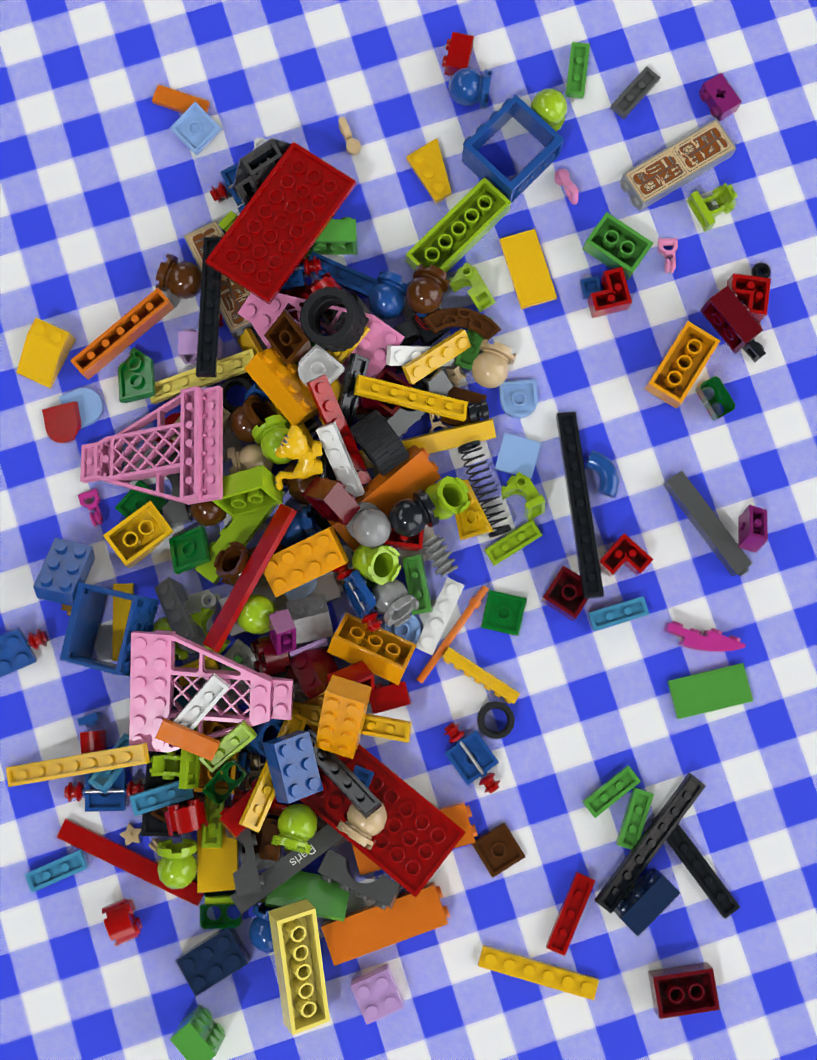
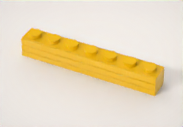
[442,647,520,704]

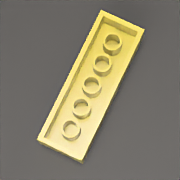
[268,899,330,1035]

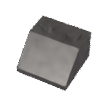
[286,593,334,645]

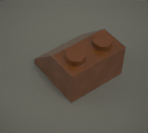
[264,310,311,365]
[242,815,283,861]

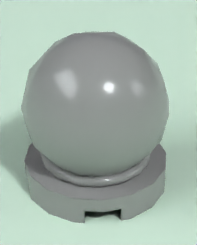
[345,502,391,548]
[371,579,419,627]

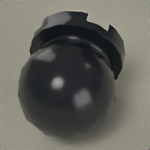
[389,489,439,537]

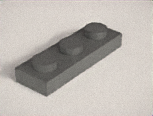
[610,66,661,120]

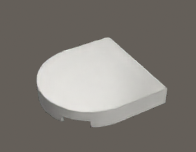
[298,344,345,386]

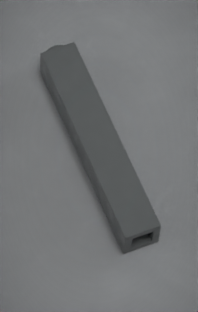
[663,471,753,576]

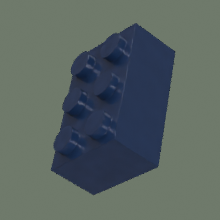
[614,868,680,937]
[175,928,251,997]

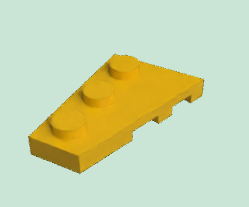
[406,138,452,204]
[455,480,493,540]

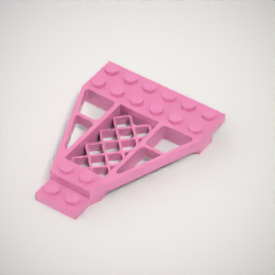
[238,293,405,417]
[80,385,223,505]
[129,630,294,752]

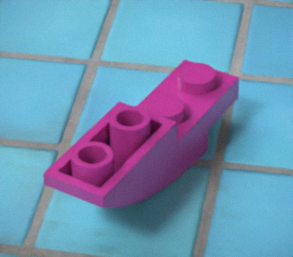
[663,621,746,652]

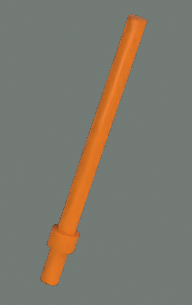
[416,585,489,683]

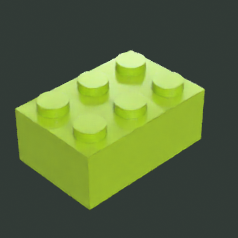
[212,465,283,518]

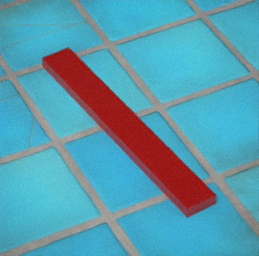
[202,504,297,653]
[56,818,204,906]

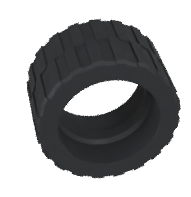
[300,287,366,352]
[350,410,409,476]

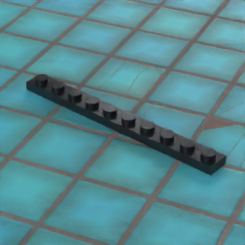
[556,411,604,599]

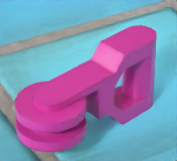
[78,488,103,527]

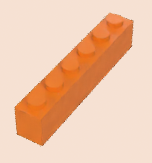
[70,288,174,380]

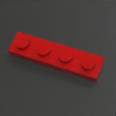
[546,871,595,956]

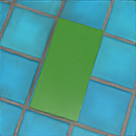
[667,663,753,719]
[265,871,350,922]

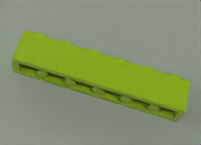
[195,491,286,585]

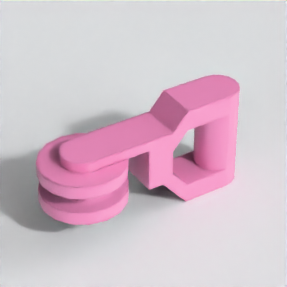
[555,169,579,205]
[657,238,678,273]

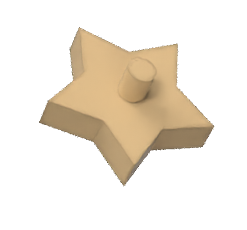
[446,365,466,387]
[119,823,141,846]

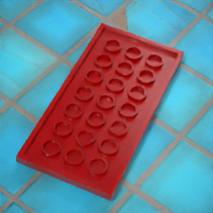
[205,142,356,305]
[300,744,466,898]

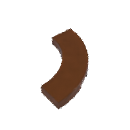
[422,307,501,340]

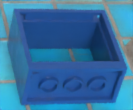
[462,94,565,203]
[59,582,159,676]

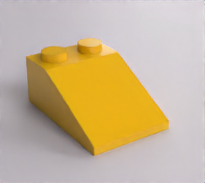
[16,318,76,389]
[103,501,174,568]

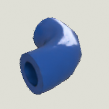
[586,450,619,498]

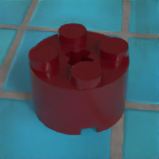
[250,636,289,676]

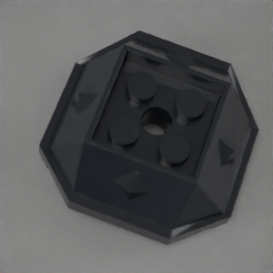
[233,138,291,206]

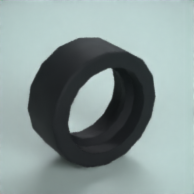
[393,320,421,346]
[220,377,252,413]
[477,701,515,739]

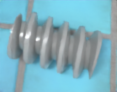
[423,534,459,578]

